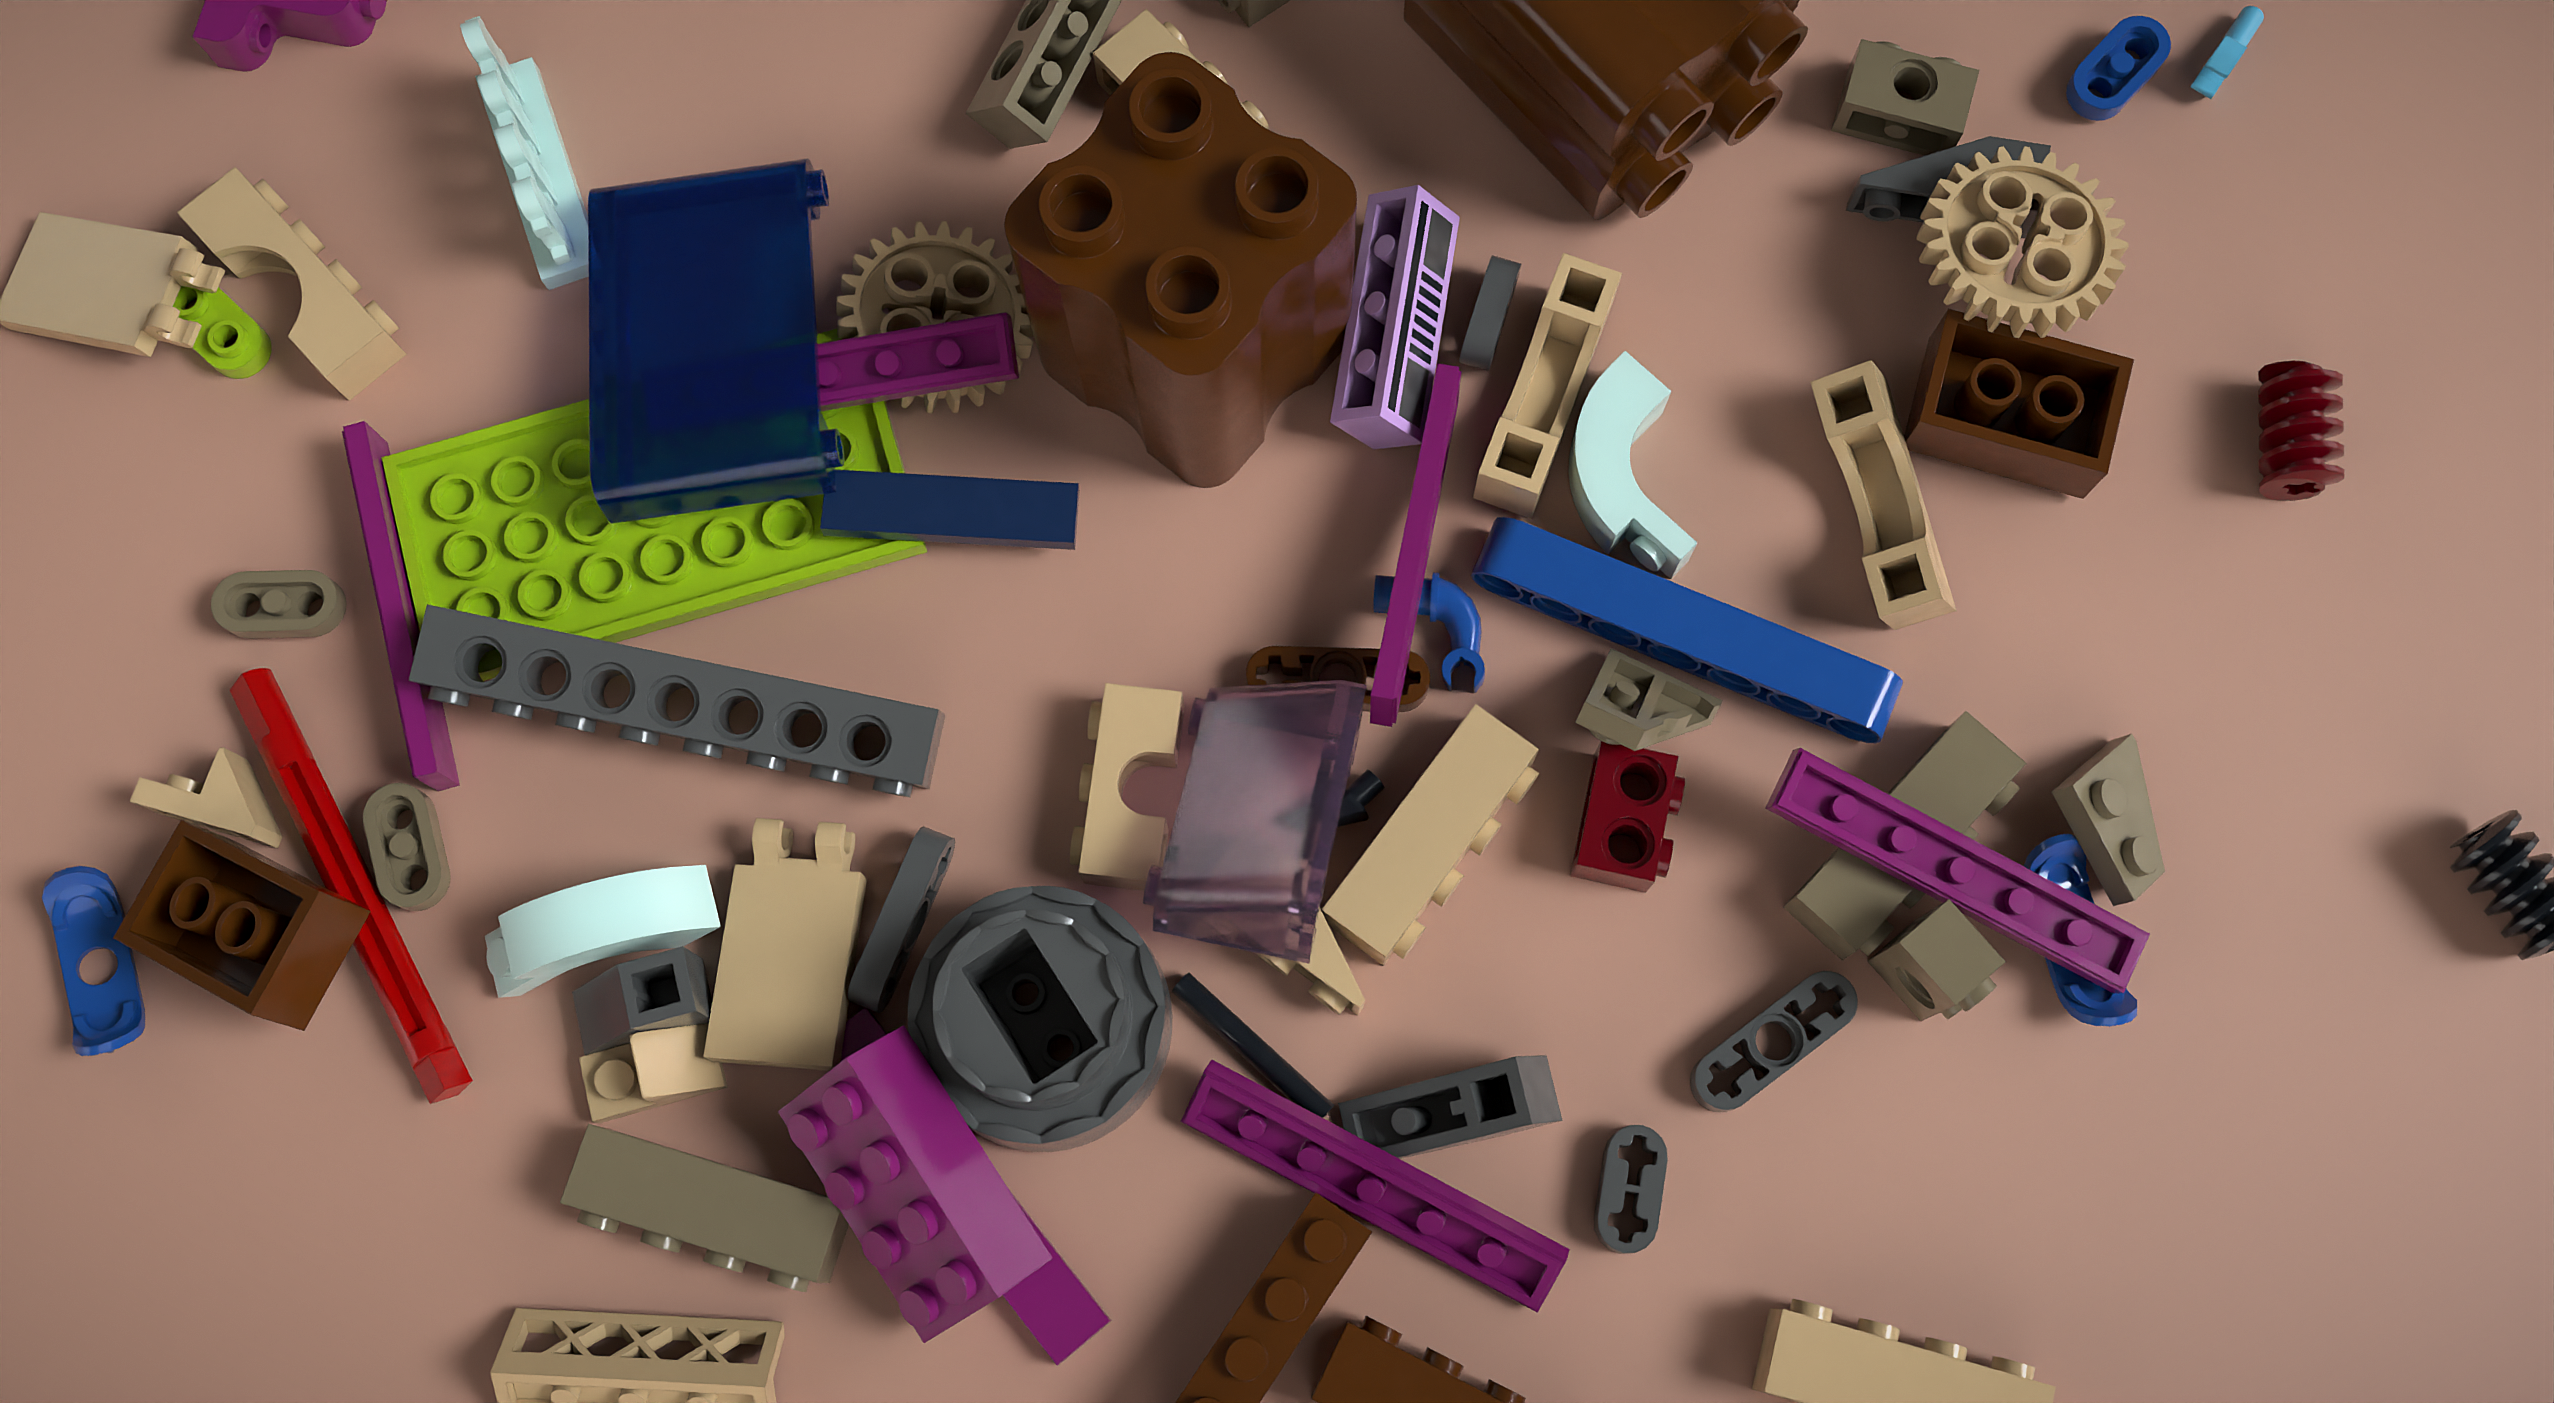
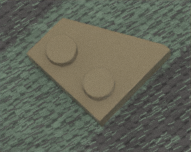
[1575,648,1723,751]

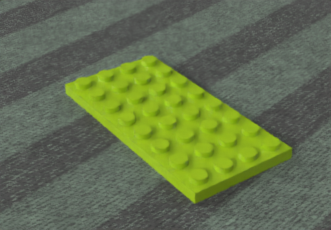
[381,329,927,681]

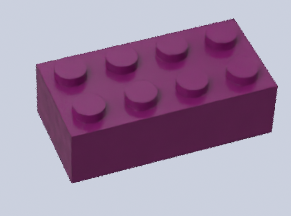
[778,1025,1053,1343]

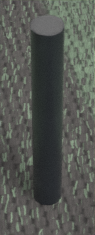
[1172,972,1334,1118]

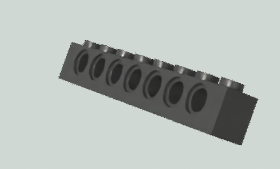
[408,604,945,798]

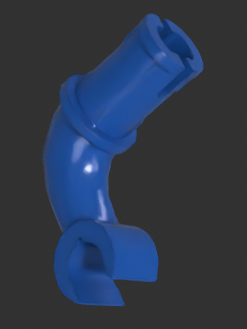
[1373,572,1485,693]

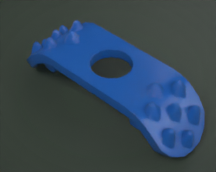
[2024,834,2137,1027]
[42,866,146,1056]

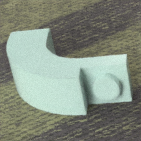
[1568,351,1697,579]
[485,865,721,998]

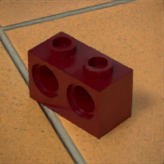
[1570,741,1685,893]

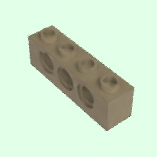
[966,0,1122,149]

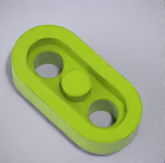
[173,286,272,379]

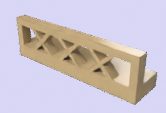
[490,1308,785,1403]

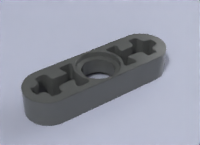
[848,826,955,1013]
[1690,971,1858,1112]

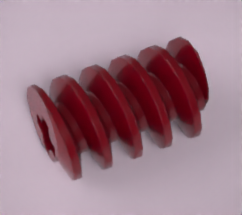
[2258,360,2344,501]

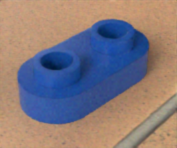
[2066,16,2171,121]

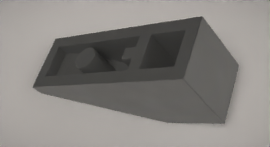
[1338,1055,1563,1159]

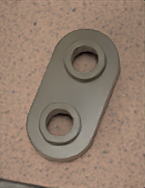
[211,570,346,639]
[363,783,450,911]

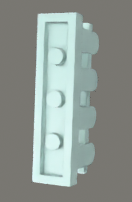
[460,16,606,290]

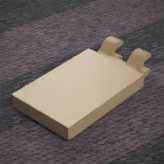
[0,212,225,357]
[703,818,867,1070]

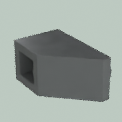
[572,946,712,1055]

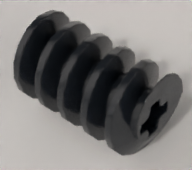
[2450,810,2554,960]

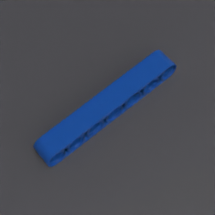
[1471,517,1903,744]

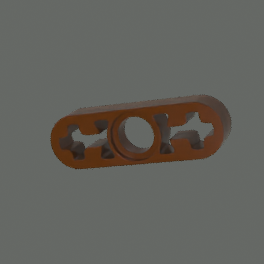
[1246,646,1430,712]

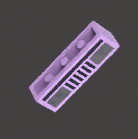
[1330,185,1460,449]

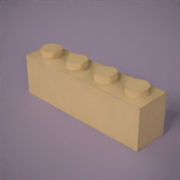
[1321,704,1539,966]
[1752,1299,2056,1403]

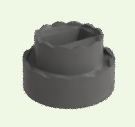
[908,886,1173,1152]

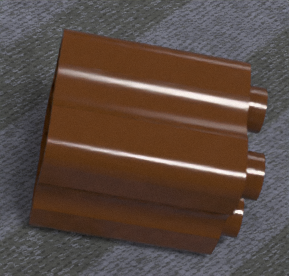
[1404,0,1808,220]
[1004,52,1357,488]

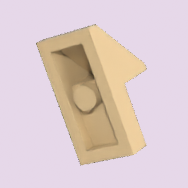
[130,747,283,848]
[579,1023,728,1123]

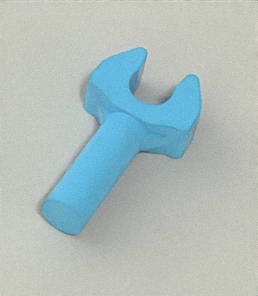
[2190,6,2264,99]

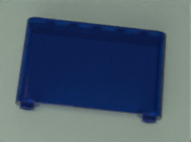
[588,158,844,524]

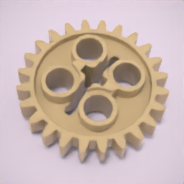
[1917,146,2129,338]
[836,221,1034,413]

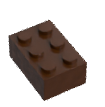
[1904,308,2134,499]
[113,819,371,1031]

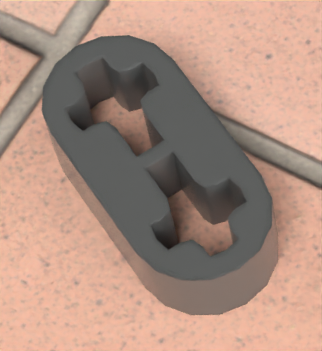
[1459,255,1522,371]
[1594,1125,1668,1254]

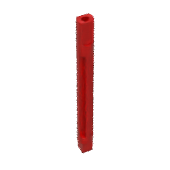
[229,668,473,1104]

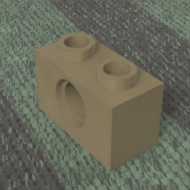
[1831,39,1979,156]
[1868,899,2006,1021]

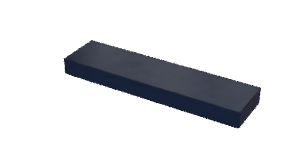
[820,469,1080,550]

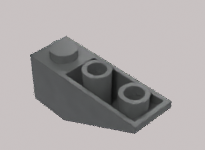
[1846,136,2051,238]

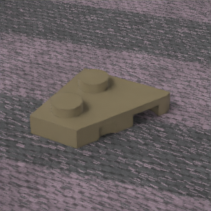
[2052,734,2165,906]

